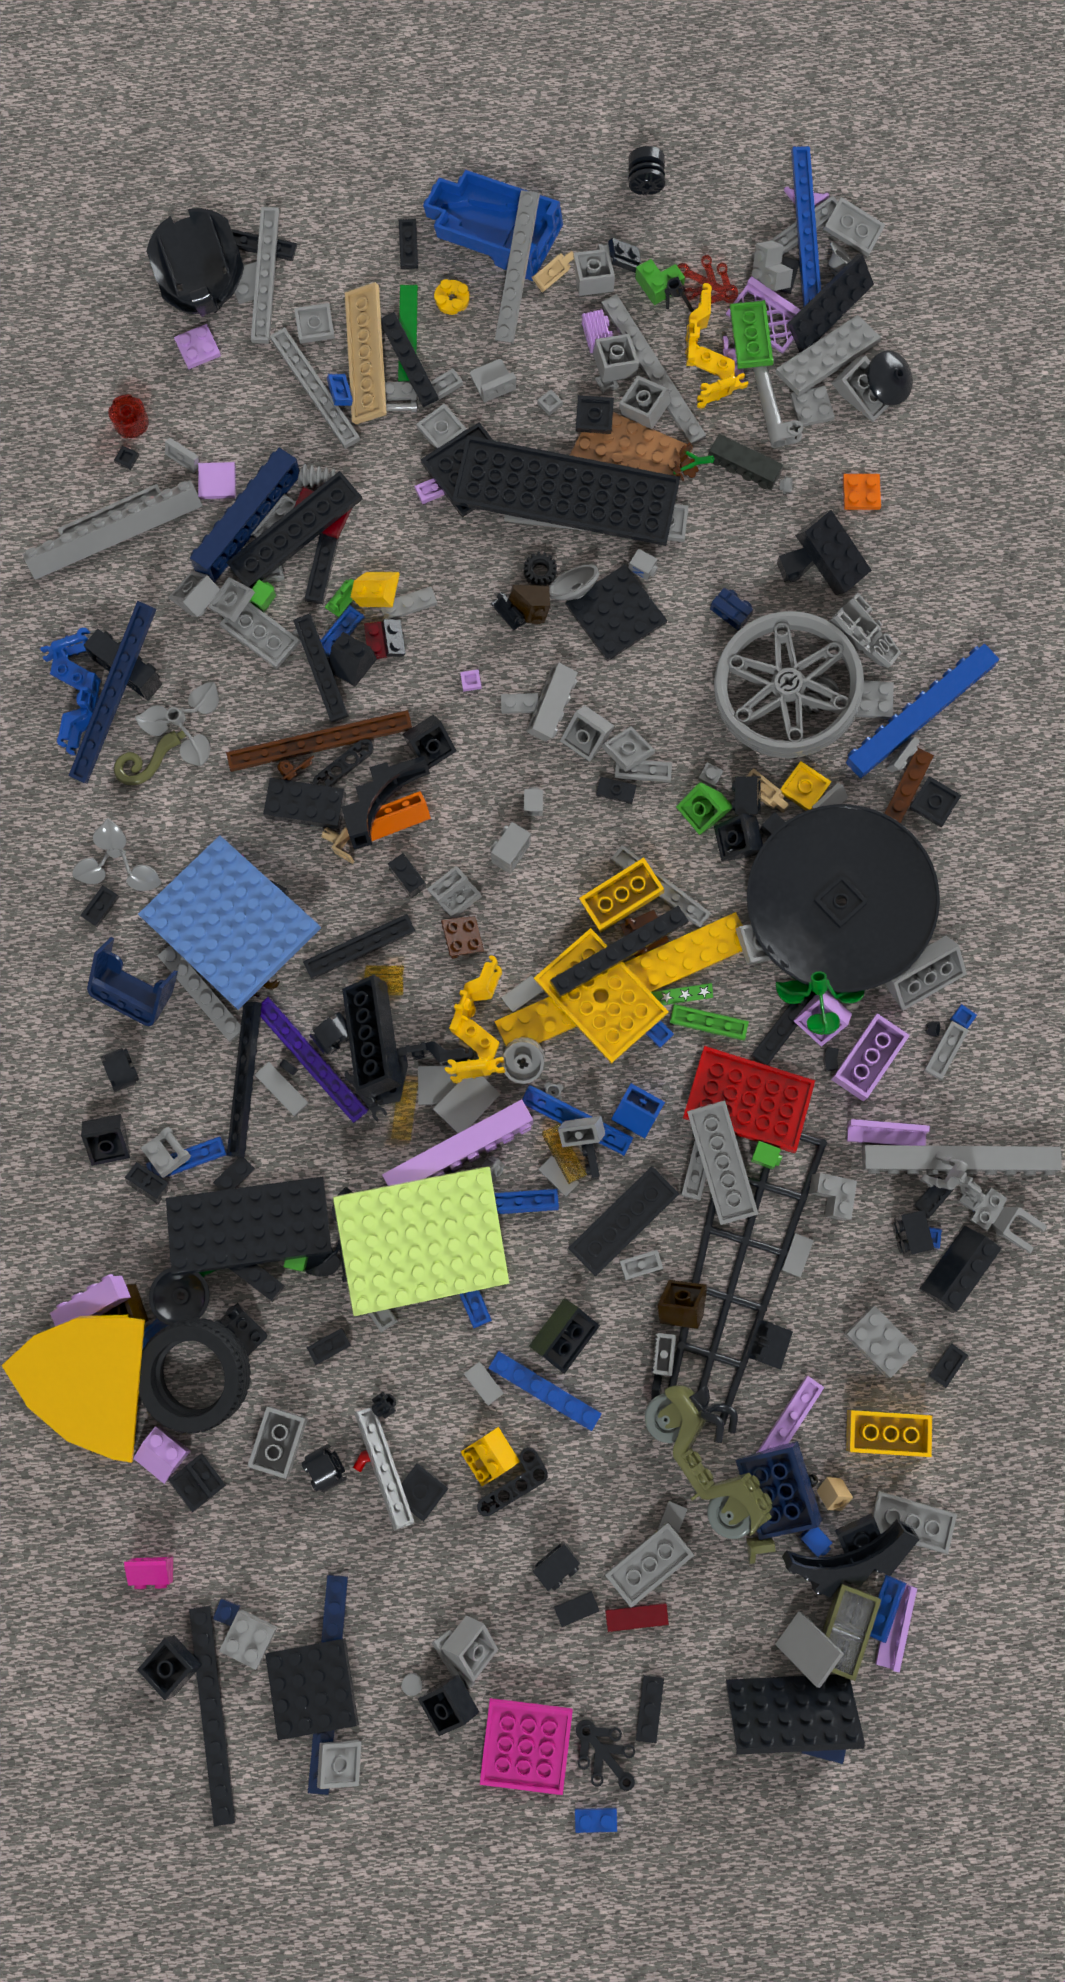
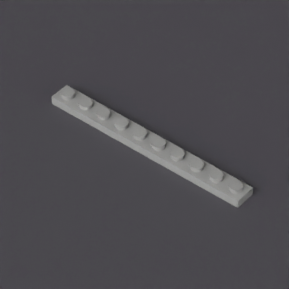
[601,294,706,445]

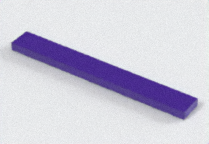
[260,997,368,1123]

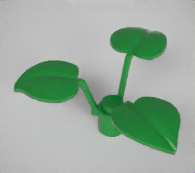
[776,972,865,1035]

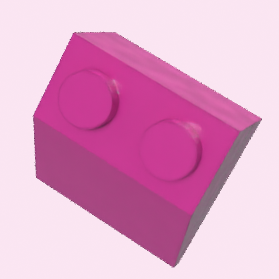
[124,1557,173,1589]

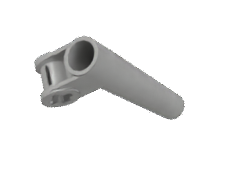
[753,366,803,448]

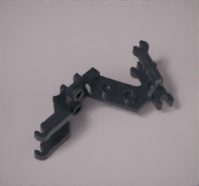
[344,1041,474,1122]

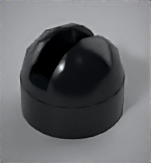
[925,1021,940,1037]

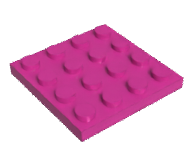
[480,1698,573,1795]

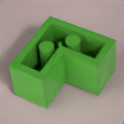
[635,259,685,305]

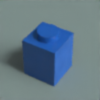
[798,1527,832,1557]

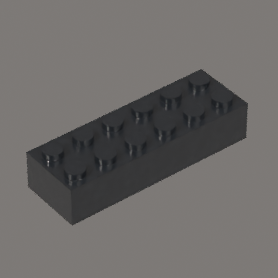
[342,974,402,1099]

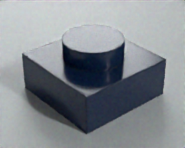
[213,1598,241,1626]

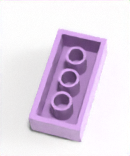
[831,1014,910,1101]

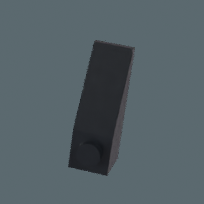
[777,548,814,582]

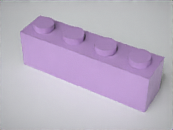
[50,1274,131,1326]

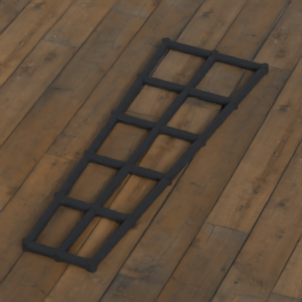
[668,1133,827,1426]

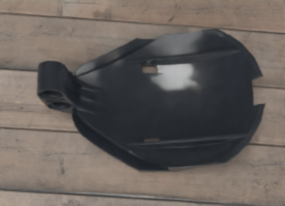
[146,208,244,317]

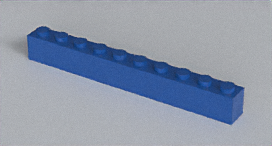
[846,643,1000,779]

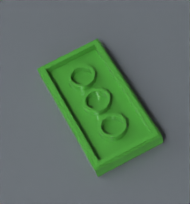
[729,300,774,369]

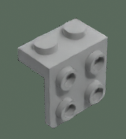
[470,359,516,403]

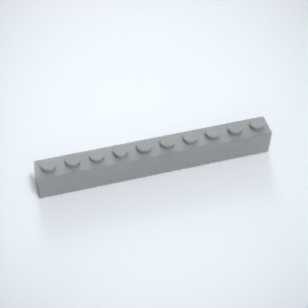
[23,480,202,580]
[862,1145,1062,1176]

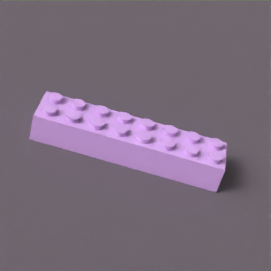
[382,1099,533,1186]

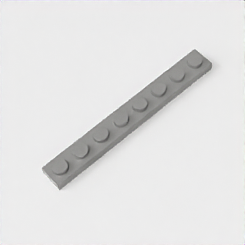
[495,190,540,344]
[251,207,280,344]
[270,328,360,449]

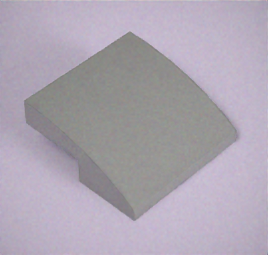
[427,866,482,919]

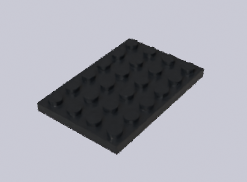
[726,1674,865,1755]

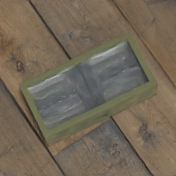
[822,1583,881,1681]

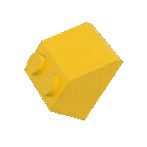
[351,572,400,607]

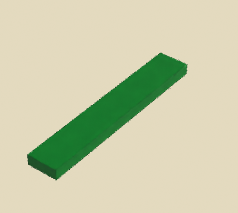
[398,285,418,382]

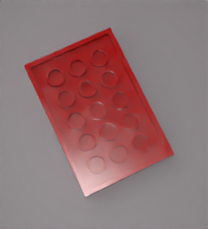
[683,1046,816,1154]

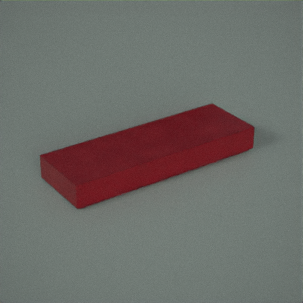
[605,1603,669,1632]

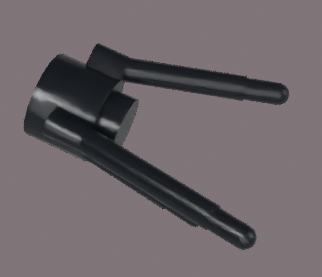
[665,277,694,313]

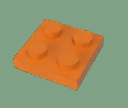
[843,474,881,510]

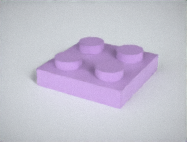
[174,324,221,370]

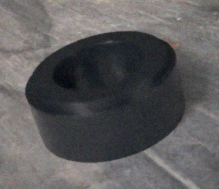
[279,1058,299,1075]

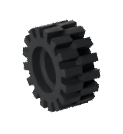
[524,552,557,586]

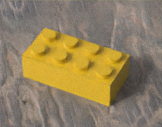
[579,857,664,933]
[846,1410,932,1457]

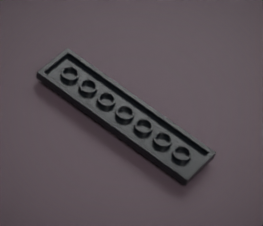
[226,471,363,589]

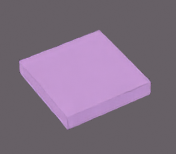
[198,462,236,499]

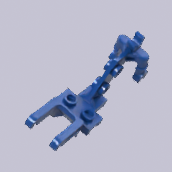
[40,627,101,756]

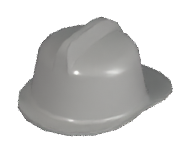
[828,242,852,276]

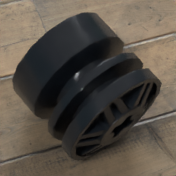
[628,146,665,195]

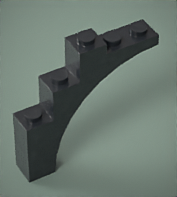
[341,755,430,850]
[782,1519,920,1598]

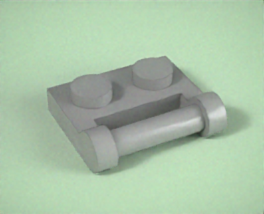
[385,381,417,412]
[141,1127,191,1178]

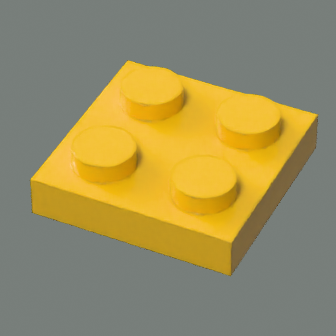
[780,761,831,811]

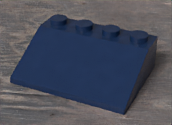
[735,1441,822,1540]

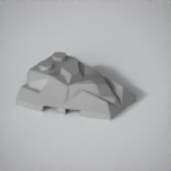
[829,593,901,668]

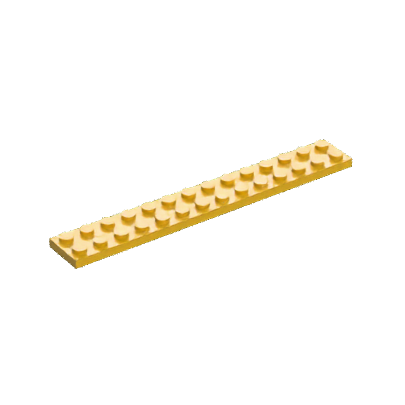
[494,912,743,1046]

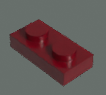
[364,621,387,659]

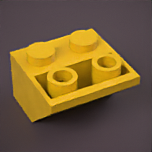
[461,1427,520,1486]

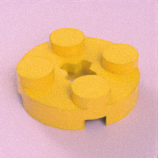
[434,279,470,315]

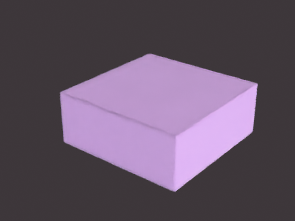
[460,670,482,692]

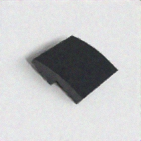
[168,1453,226,1513]

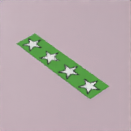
[651,983,713,1005]

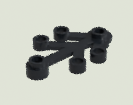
[576,1719,635,1791]

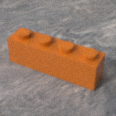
[371,791,431,841]

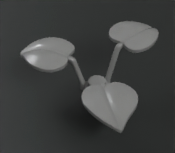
[135,682,219,767]
[72,818,162,891]

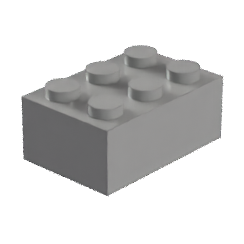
[843,1306,918,1378]
[247,1406,308,1479]

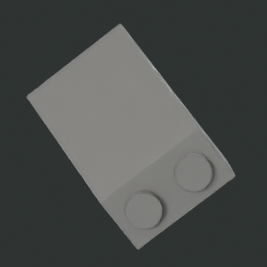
[832,355,889,422]

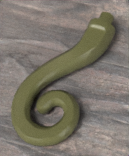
[114,730,186,785]

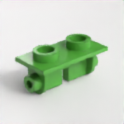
[325,579,354,617]

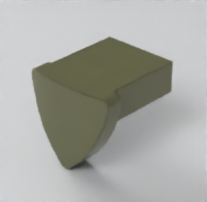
[746,1537,776,1564]

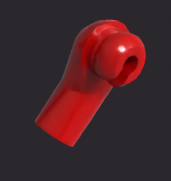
[352,1450,371,1472]

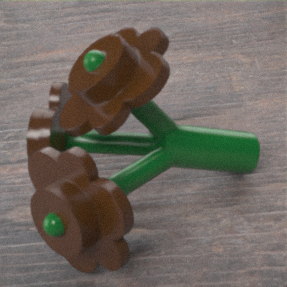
[673,442,714,482]

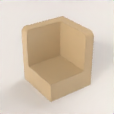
[817,1477,853,1511]

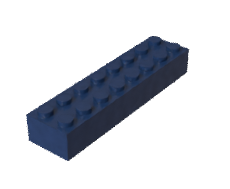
[190,447,300,583]

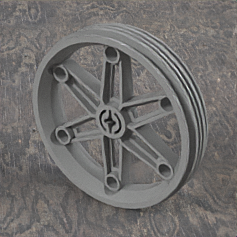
[714,611,864,758]

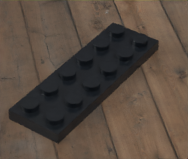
[787,254,874,352]
[568,1166,679,1277]

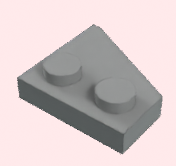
[235,261,257,304]

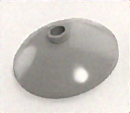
[549,564,599,600]

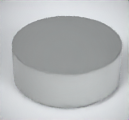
[401,1673,423,1696]

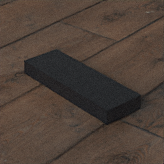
[398,219,418,269]

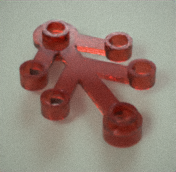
[678,255,738,304]

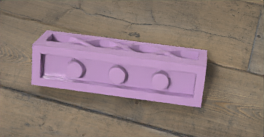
[847,1119,930,1146]
[875,1584,917,1673]

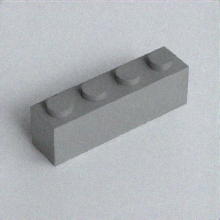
[526,662,578,741]

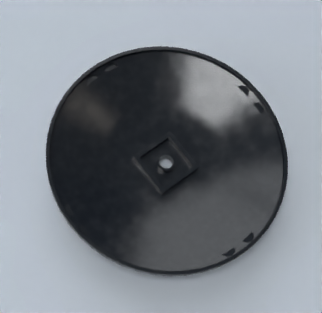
[747,804,940,993]

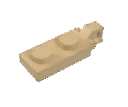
[531,251,574,292]
[747,769,789,813]

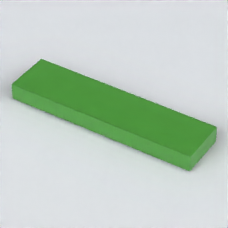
[670,1004,749,1041]

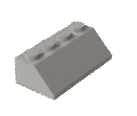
[885,935,967,1011]

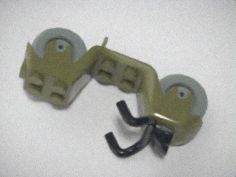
[645,1385,772,1539]

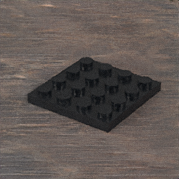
[420,422,493,517]
[565,564,667,662]
[265,1638,359,1740]

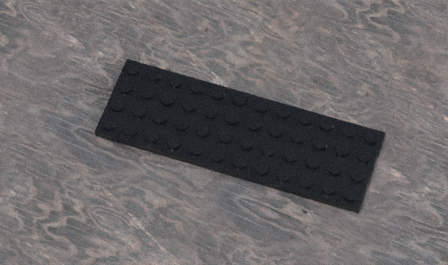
[452,435,680,546]

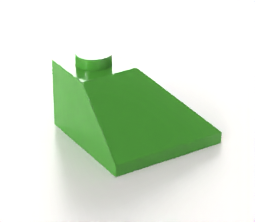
[676,782,733,835]

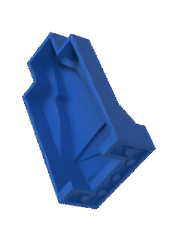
[423,170,563,281]

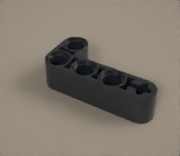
[477,1447,548,1516]

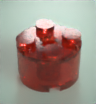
[108,394,149,438]

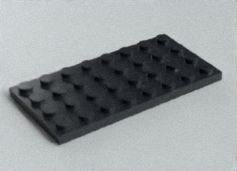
[166,1176,332,1276]

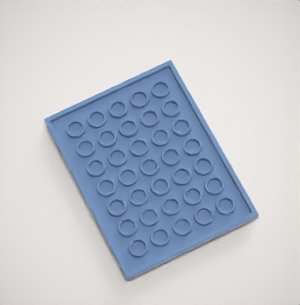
[138,835,321,1010]

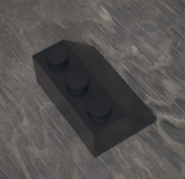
[529,1298,600,1374]

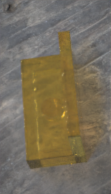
[364,965,404,995]

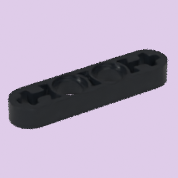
[313,739,374,787]

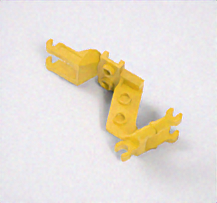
[685,283,749,409]
[444,955,505,1083]

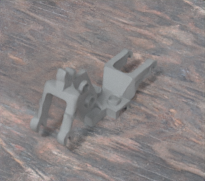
[920,1151,1047,1254]

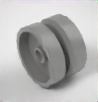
[501,1037,545,1084]

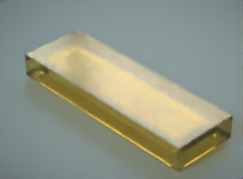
[391,1081,418,1141]
[541,1124,587,1184]

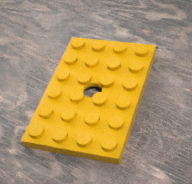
[534,928,669,1064]

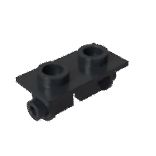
[491,592,526,631]

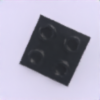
[745,1318,793,1370]

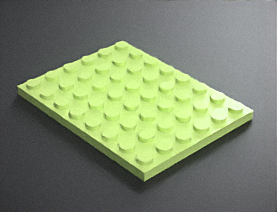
[333,1166,509,1316]

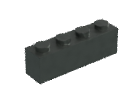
[708,434,783,490]

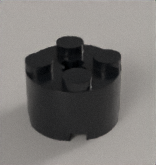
[309,1012,349,1055]
[100,1048,139,1093]
[301,1444,347,1493]

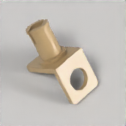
[322,827,354,864]

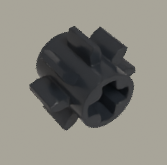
[372,1392,396,1419]

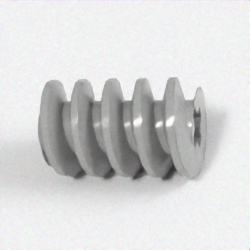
[298,464,336,489]
[802,674,839,713]

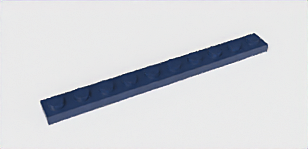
[68,601,157,784]
[308,1575,348,1795]

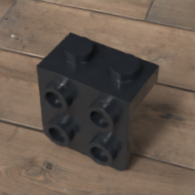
[216,1302,267,1356]

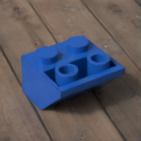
[611,1083,665,1139]

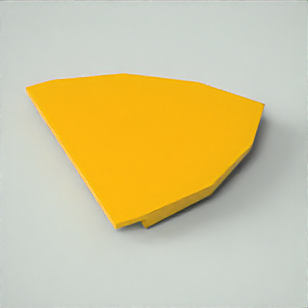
[1,1315,145,1463]

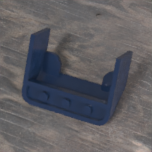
[87,937,178,1026]

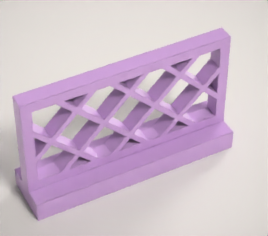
[726,276,800,353]

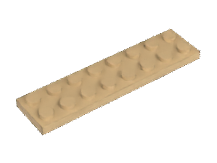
[345,282,387,425]

